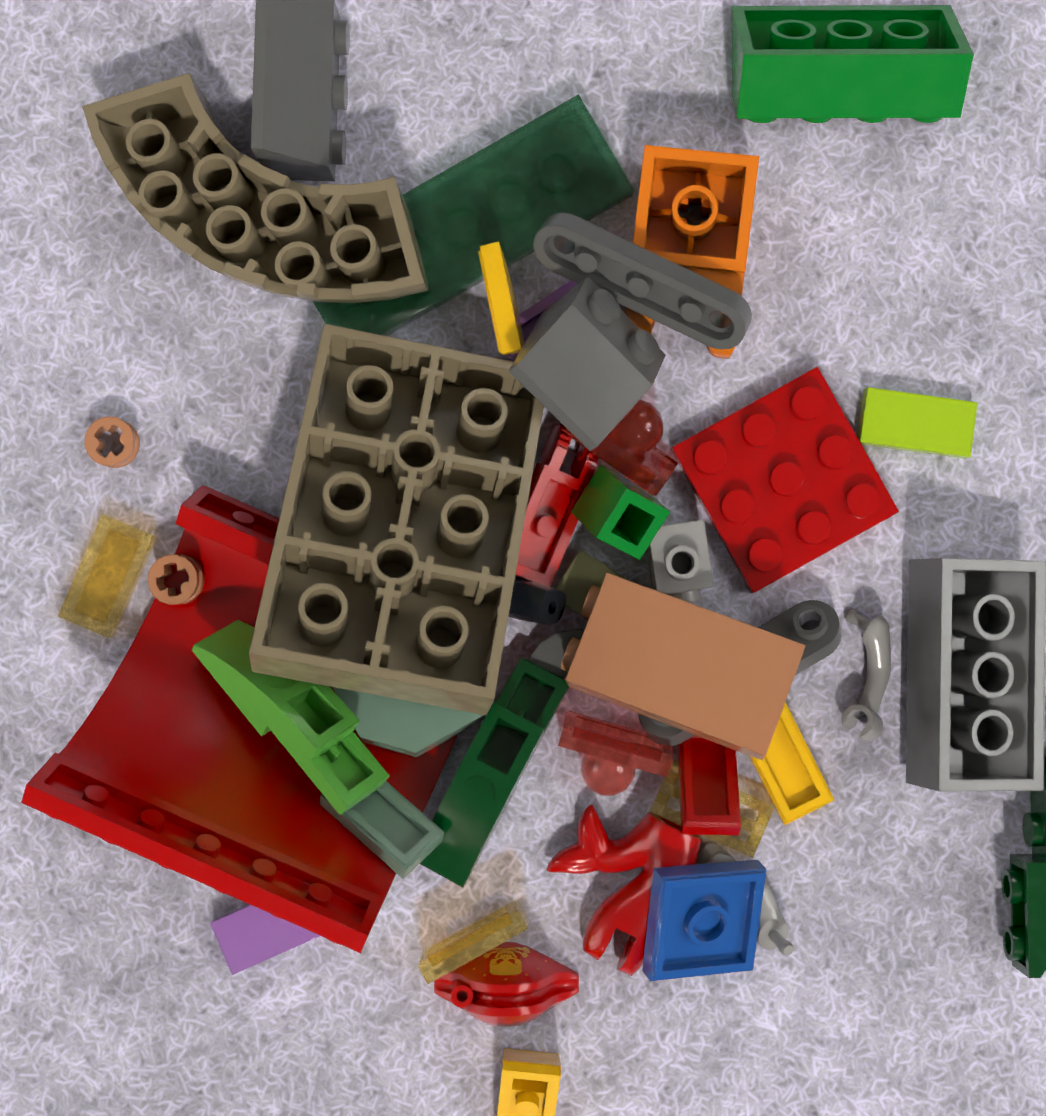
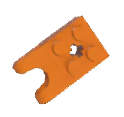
[625,145,760,359]

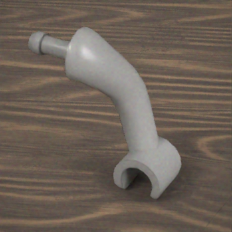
[841,609,891,741]
[695,841,794,955]

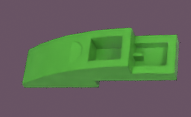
[192,620,389,815]

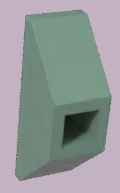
[333,687,486,757]

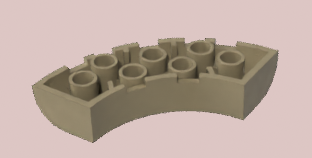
[82,73,428,303]

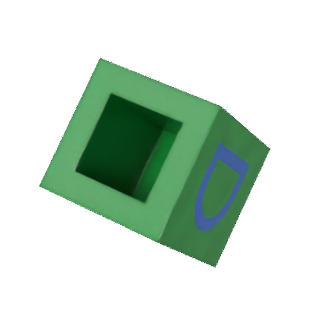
[571,464,670,560]

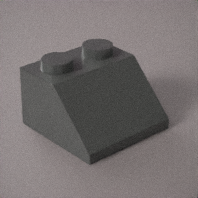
[509,275,666,451]

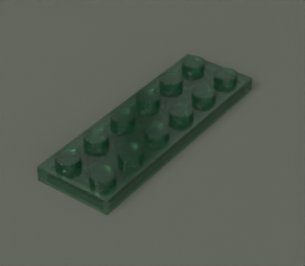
[313,94,634,336]

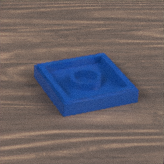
[642,860,766,981]

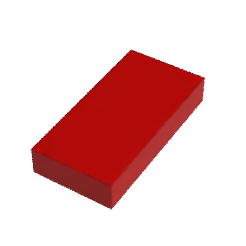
[677,735,741,836]

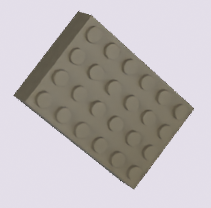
[249,324,544,715]

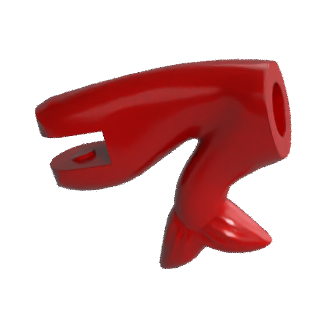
[546,804,702,976]

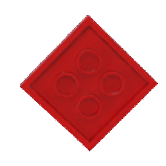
[670,367,899,593]

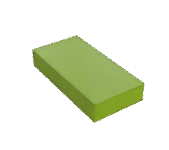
[857,387,978,459]

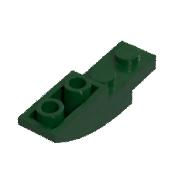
[420,657,569,888]
[1001,742,1046,978]

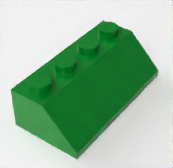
[731,5,974,123]

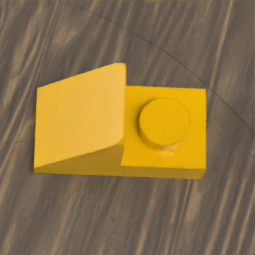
[497,1048,561,1116]

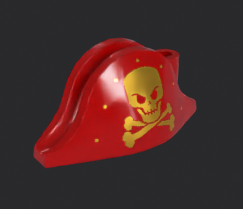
[434,942,579,1027]

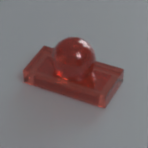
[564,399,678,496]
[558,711,673,796]

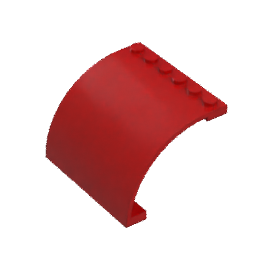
[21,485,458,954]

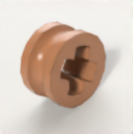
[84,416,140,468]
[148,554,205,605]

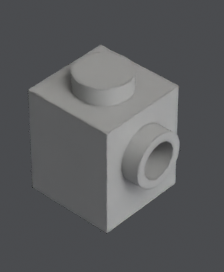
[646,520,714,602]

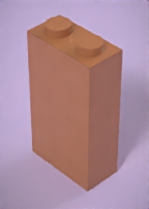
[561,573,806,761]

